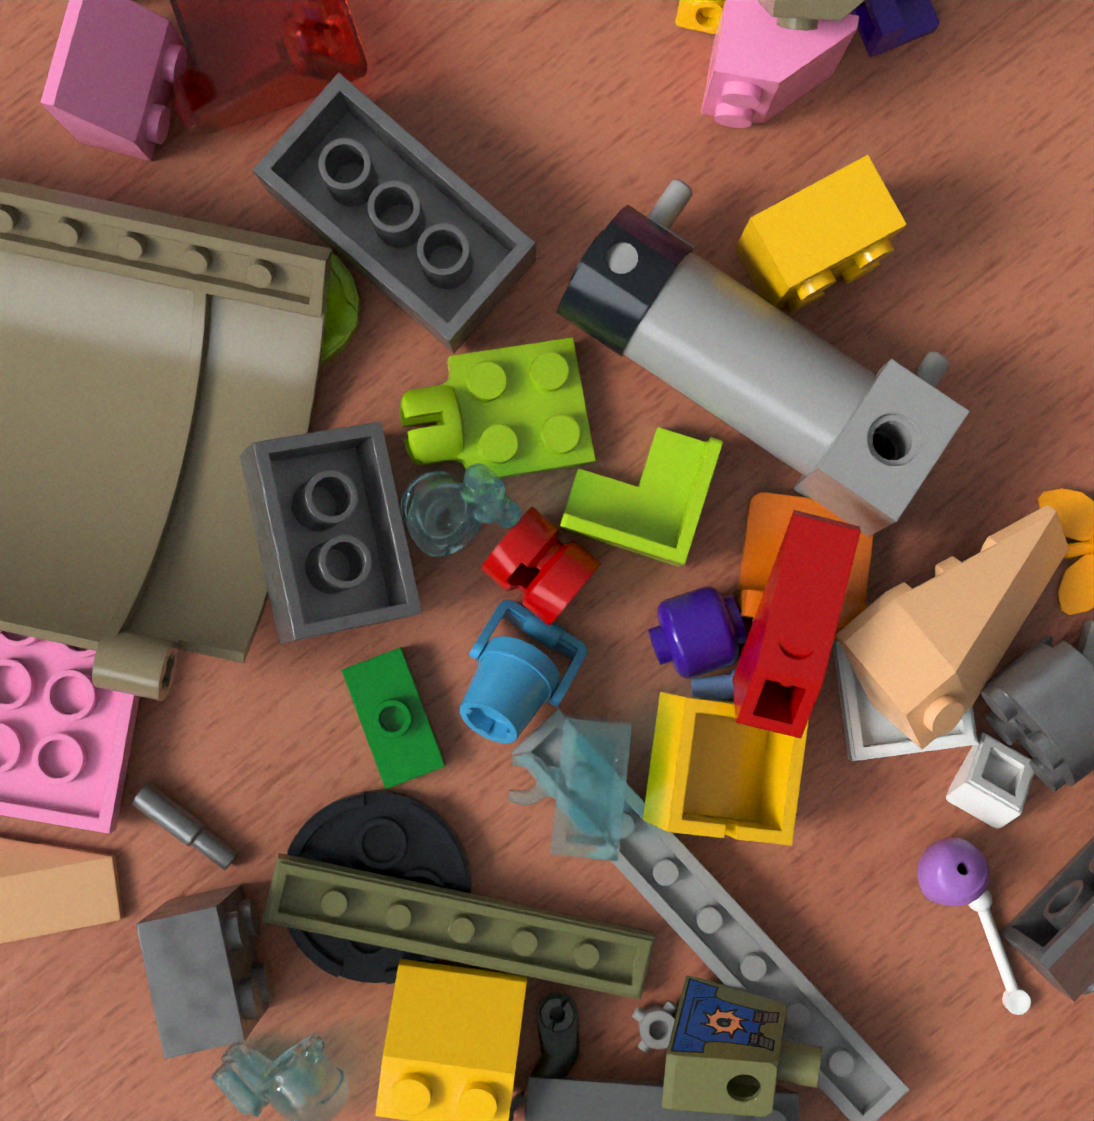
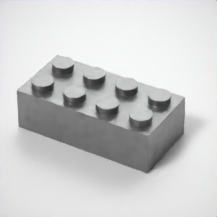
[253,73,536,354]

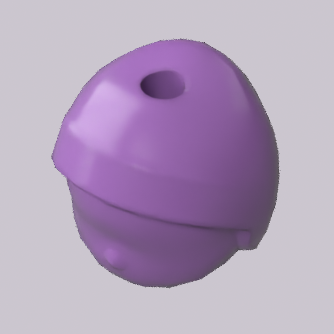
[917,837,990,906]

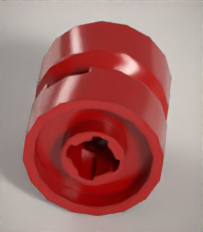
[480,506,602,626]

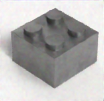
[136,884,274,1059]

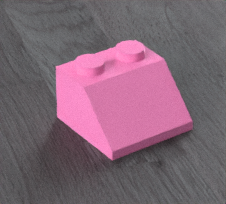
[40,0,187,161]
[701,0,859,128]

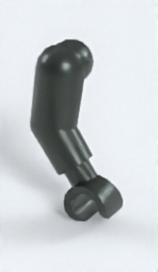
[509,992,580,1121]

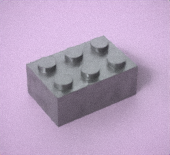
[239,421,422,645]

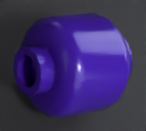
[648,586,747,679]

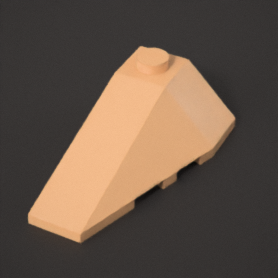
[836,505,1069,750]
[0,837,124,944]

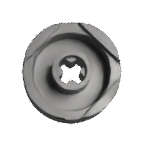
[981,635,1094,792]

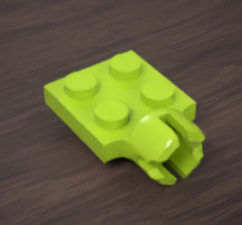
[400,337,596,484]

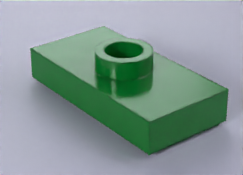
[341,647,446,789]

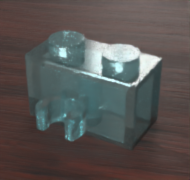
[508,713,632,861]

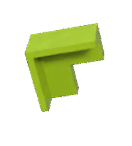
[559,427,723,567]

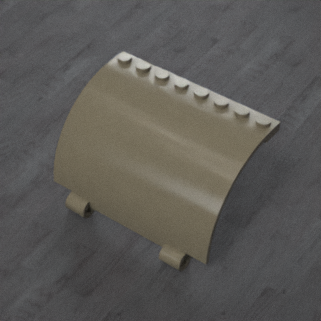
[0,178,332,701]

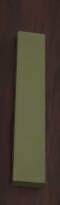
[262,853,656,1000]

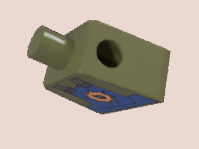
[661,975,823,1117]

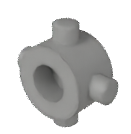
[632,1001,678,1053]

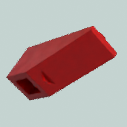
[732,510,861,739]

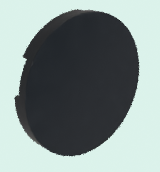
[287,790,472,984]

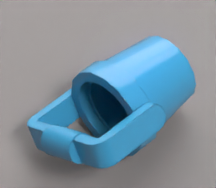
[459,600,587,744]

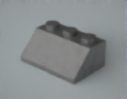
[1000,836,1094,1002]

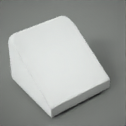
[946,732,1035,828]

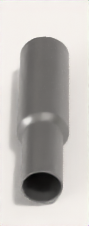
[131,781,239,871]

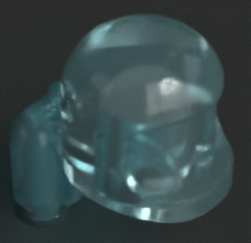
[400,463,521,557]
[212,1033,349,1121]

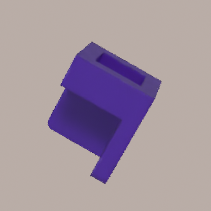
[851,0,939,58]

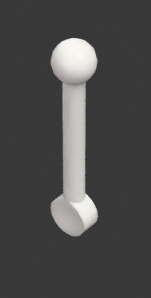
[968,890,1031,1015]

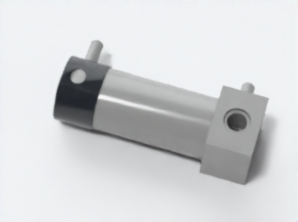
[557,179,970,537]

